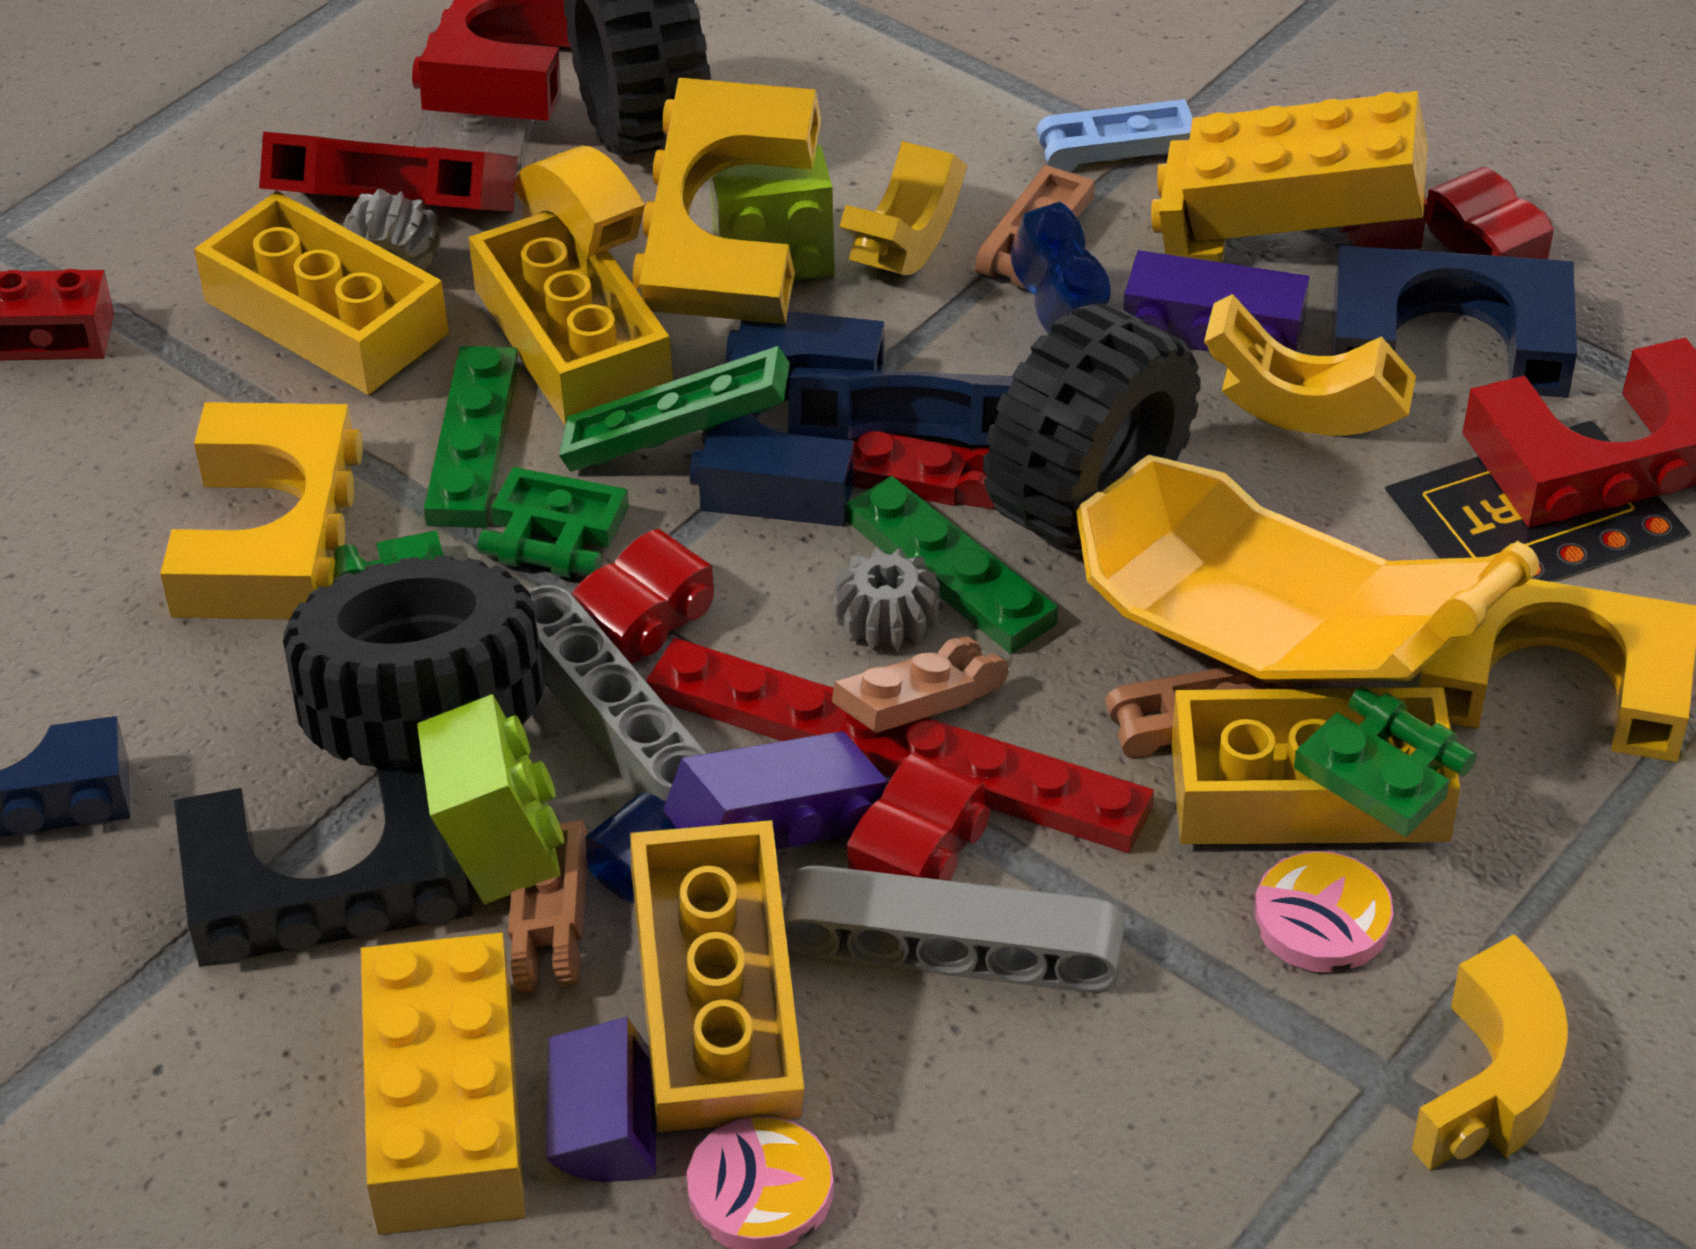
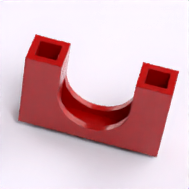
[412,0,571,121]
[259,131,518,212]
[1462,337,1696,528]

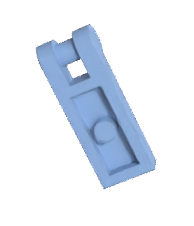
[1036,99,1193,172]

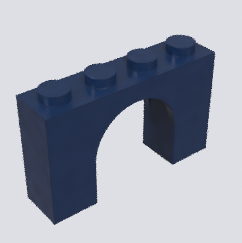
[1332,245,1577,398]
[690,311,885,527]

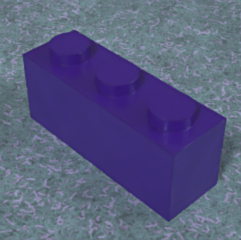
[1123,250,1310,352]
[663,731,888,850]

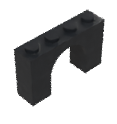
[174,762,472,967]

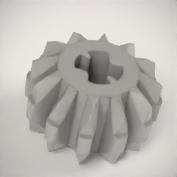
[343,189,442,271]
[833,546,939,652]

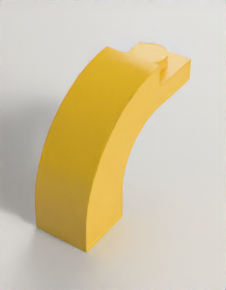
[839,141,967,275]
[513,146,645,258]
[1204,294,1416,436]
[1412,934,1568,1170]

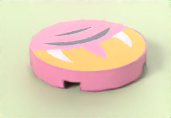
[1254,851,1394,972]
[686,1115,834,1249]

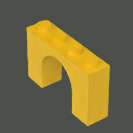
[633,78,821,324]
[160,402,363,620]
[1419,579,1696,762]

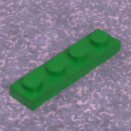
[424,346,519,528]
[559,346,790,472]
[845,476,1058,654]

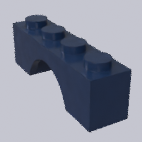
[788,367,1014,445]
[0,716,131,837]

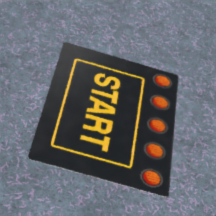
[1385,421,1690,582]

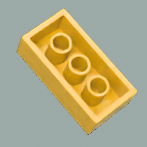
[1182,91,1428,242]
[194,191,449,395]
[468,211,673,426]
[1171,687,1461,844]
[630,820,805,1133]
[361,932,526,1235]

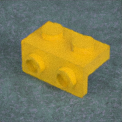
[1151,140,1227,262]

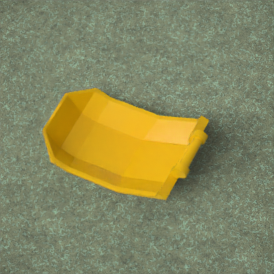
[1076,455,1539,683]

